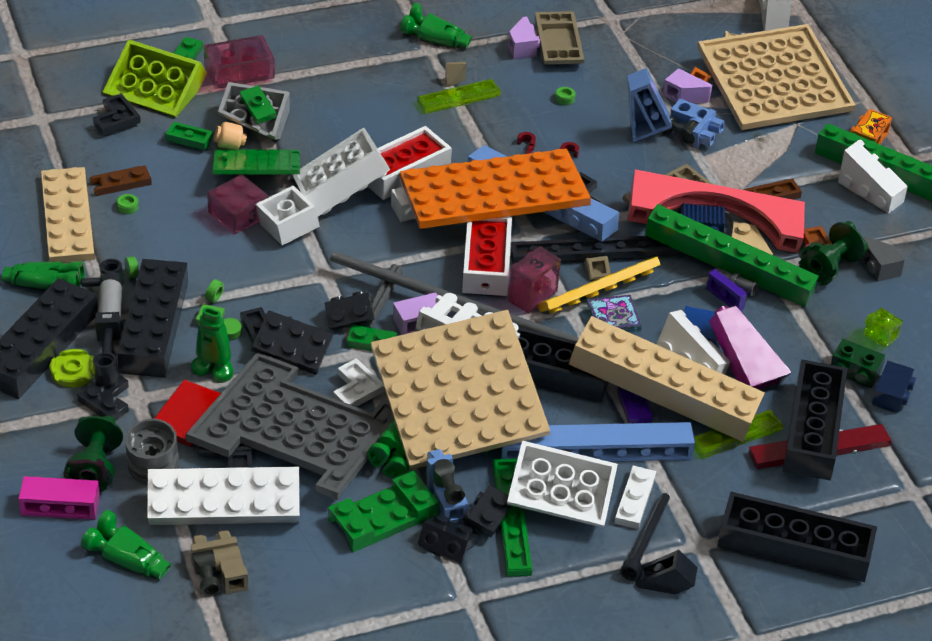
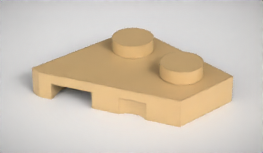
[732,222,773,255]

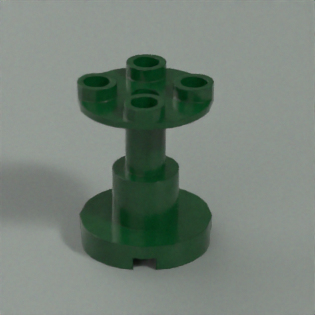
[798,221,868,286]
[63,416,123,492]

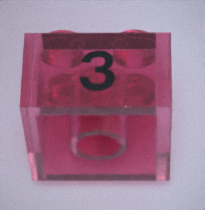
[207,174,269,234]
[508,246,561,314]

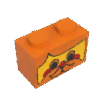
[850,109,892,144]

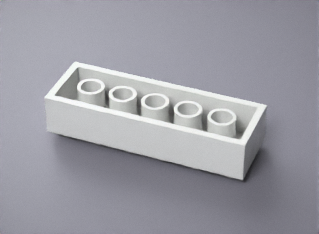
[148,467,300,525]

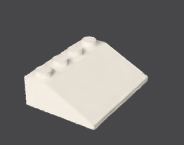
[292,128,390,216]
[507,441,618,528]

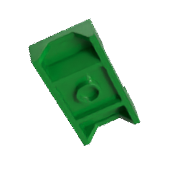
[328,470,439,553]

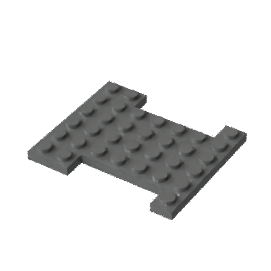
[186,352,394,500]

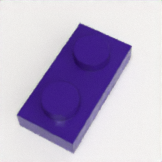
[706,269,747,311]

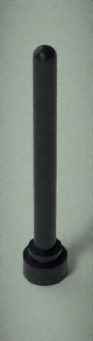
[620,493,670,581]

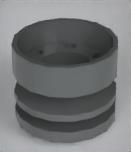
[125,419,179,484]

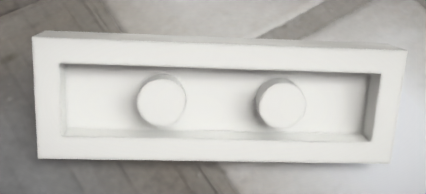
[615,466,656,530]

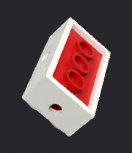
[368,126,452,200]
[462,216,512,296]

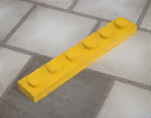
[537,256,661,314]

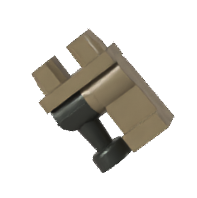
[191,530,248,597]

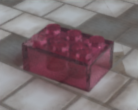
[204,35,275,89]

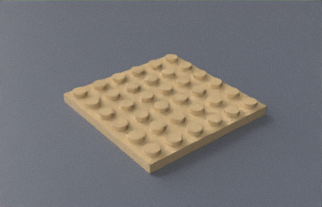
[697,24,856,130]
[371,310,550,470]

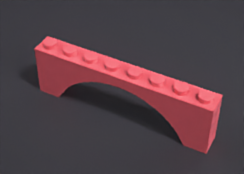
[627,169,805,253]

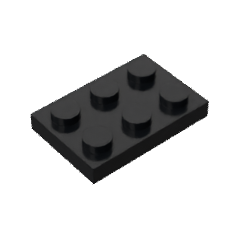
[251,310,333,375]

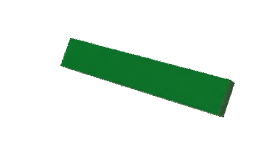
[492,459,532,577]

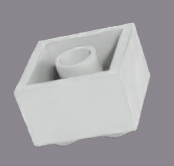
[256,186,320,245]

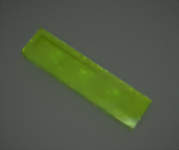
[417,79,501,114]
[694,409,783,459]

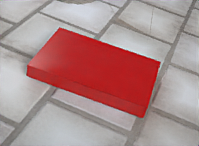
[154,380,221,447]

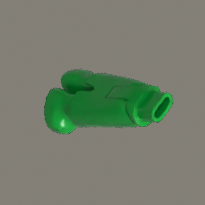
[400,2,472,48]
[2,261,85,290]
[191,307,234,383]
[367,420,409,478]
[81,510,171,579]

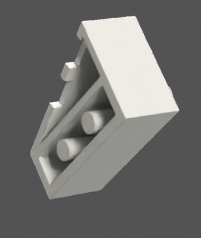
[759,0,792,31]
[838,139,908,214]
[656,310,730,375]

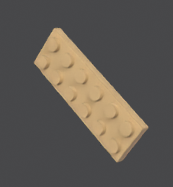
[41,167,95,263]

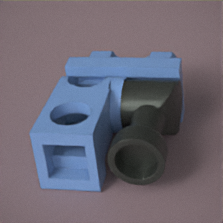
[664,99,724,149]
[426,449,468,523]

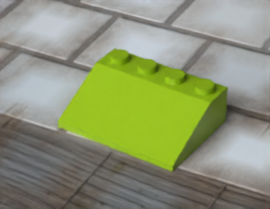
[103,39,207,118]

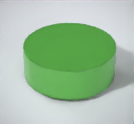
[555,87,576,105]
[116,194,139,214]
[124,256,139,280]
[205,279,224,303]
[224,318,242,340]

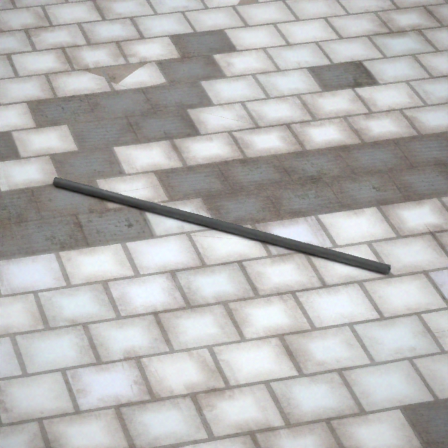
[330,251,579,341]

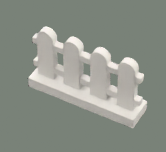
[415,293,520,339]

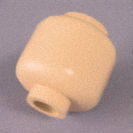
[214,122,247,150]

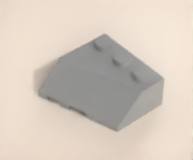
[218,82,290,139]

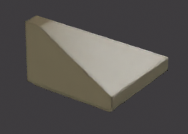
[445,62,466,87]
[583,256,611,281]

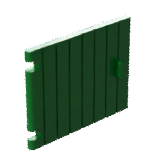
[213,149,300,174]

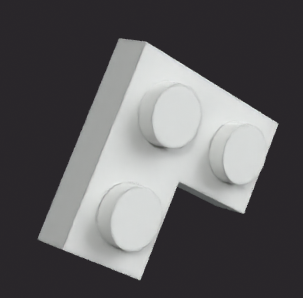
[333,358,385,407]

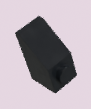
[636,550,698,595]

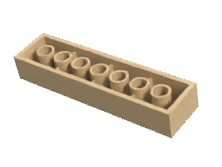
[569,316,765,442]

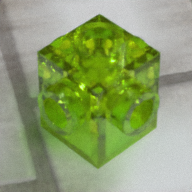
[864,307,903,348]

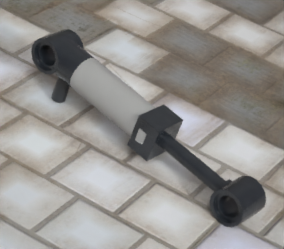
[81,259,124,386]

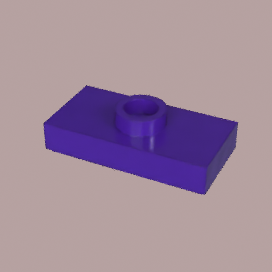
[617,386,653,424]

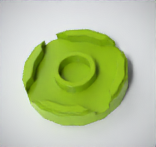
[49,349,95,388]

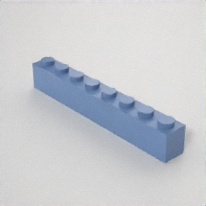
[468,145,619,242]
[500,422,695,462]

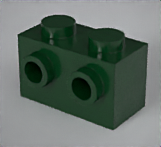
[831,339,886,388]

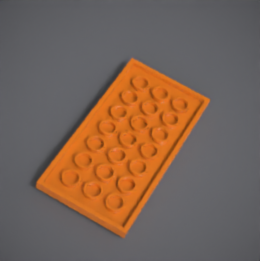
[400,149,591,229]

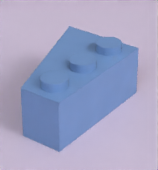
[627,68,672,142]

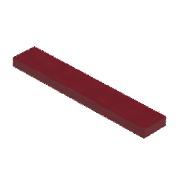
[748,424,891,469]

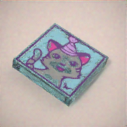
[587,294,642,332]

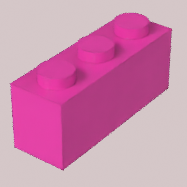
[18,476,100,520]

